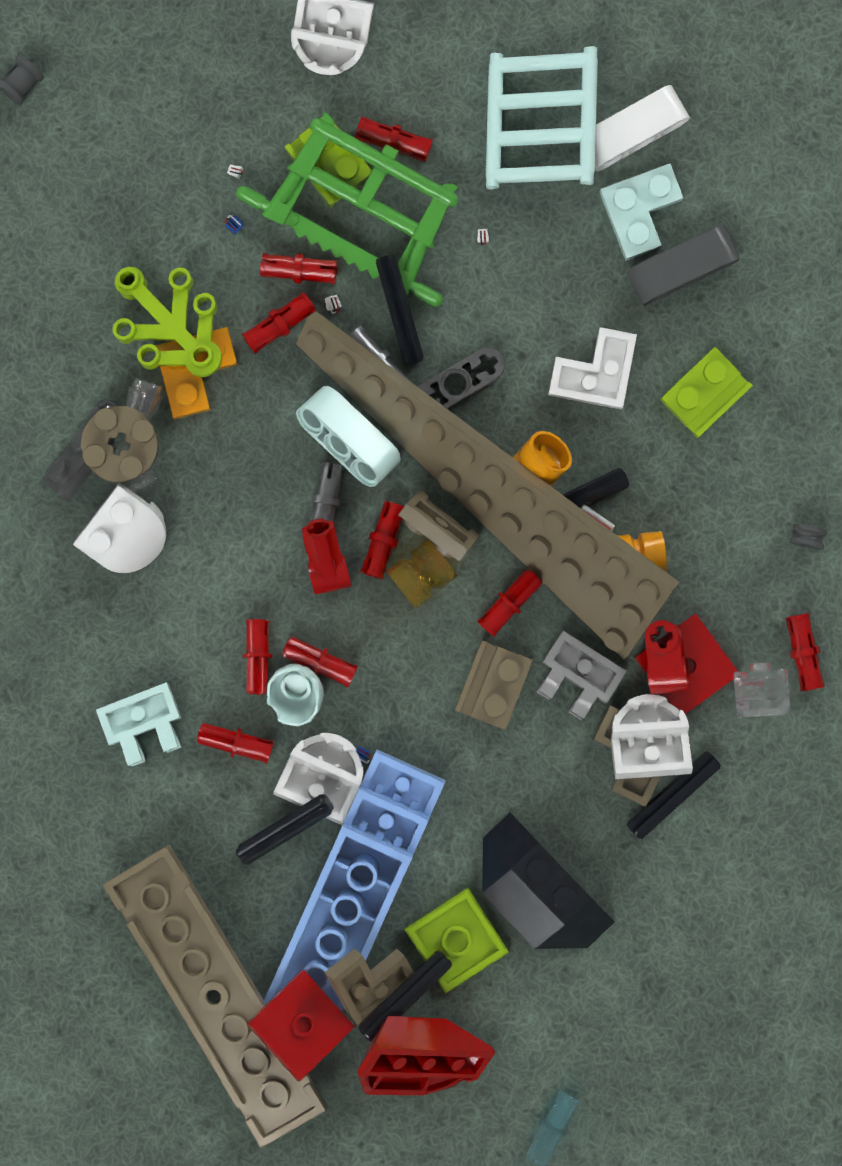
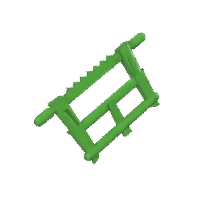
[236,112,459,307]

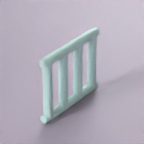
[486,46,598,190]

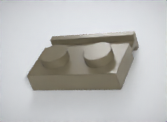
[455,640,533,730]

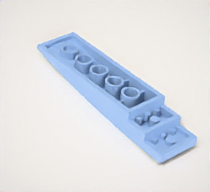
[264,750,446,1012]

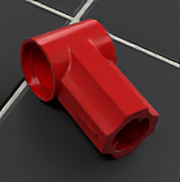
[302,518,352,595]

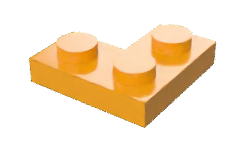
[156,327,238,419]

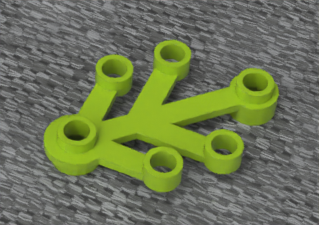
[113,267,222,377]

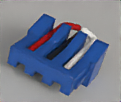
[225,215,244,235]
[356,746,372,764]

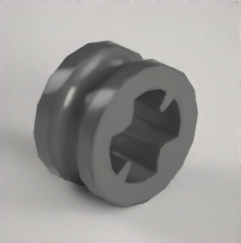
[790,524,827,550]

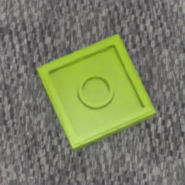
[404,887,509,994]

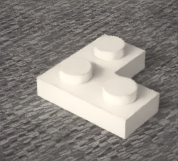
[548,327,637,410]

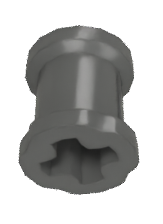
[0,54,45,105]

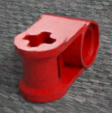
[645,620,690,695]

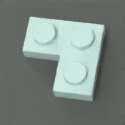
[599,164,683,261]

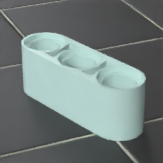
[296,386,401,487]

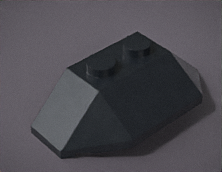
[482,812,615,949]

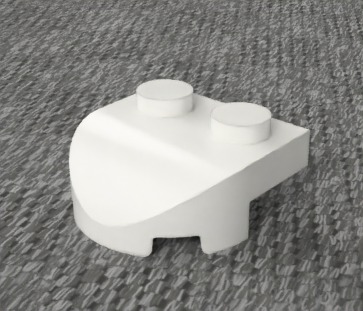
[291,0,375,75]
[73,483,166,573]
[611,694,693,779]
[273,733,363,825]

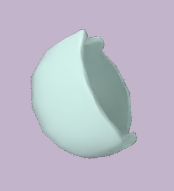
[267,664,324,727]

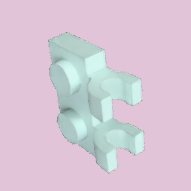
[96,682,182,767]

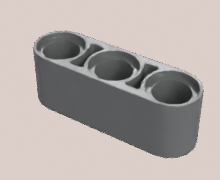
[627,225,741,306]

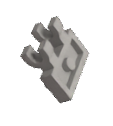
[536,631,627,720]

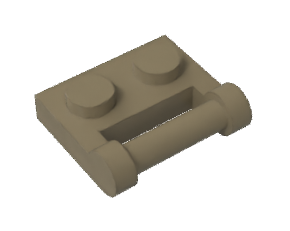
[399,490,480,561]

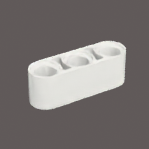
[595,85,690,172]

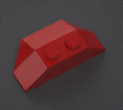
[357,1016,496,1096]

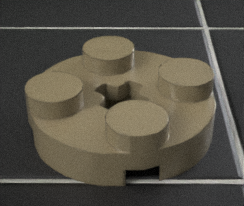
[81,406,159,483]

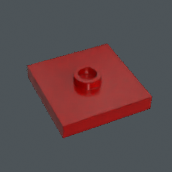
[634,613,740,714]
[246,970,355,1081]

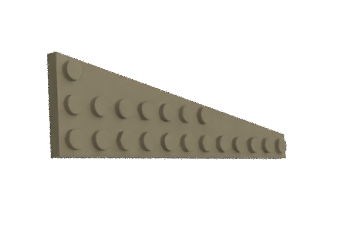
[296,311,680,661]

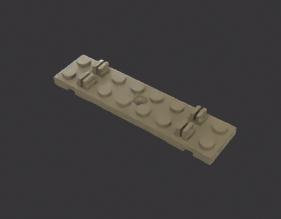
[103,844,328,1148]

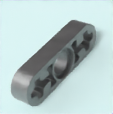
[418,348,504,409]

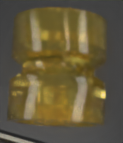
[386,539,457,609]

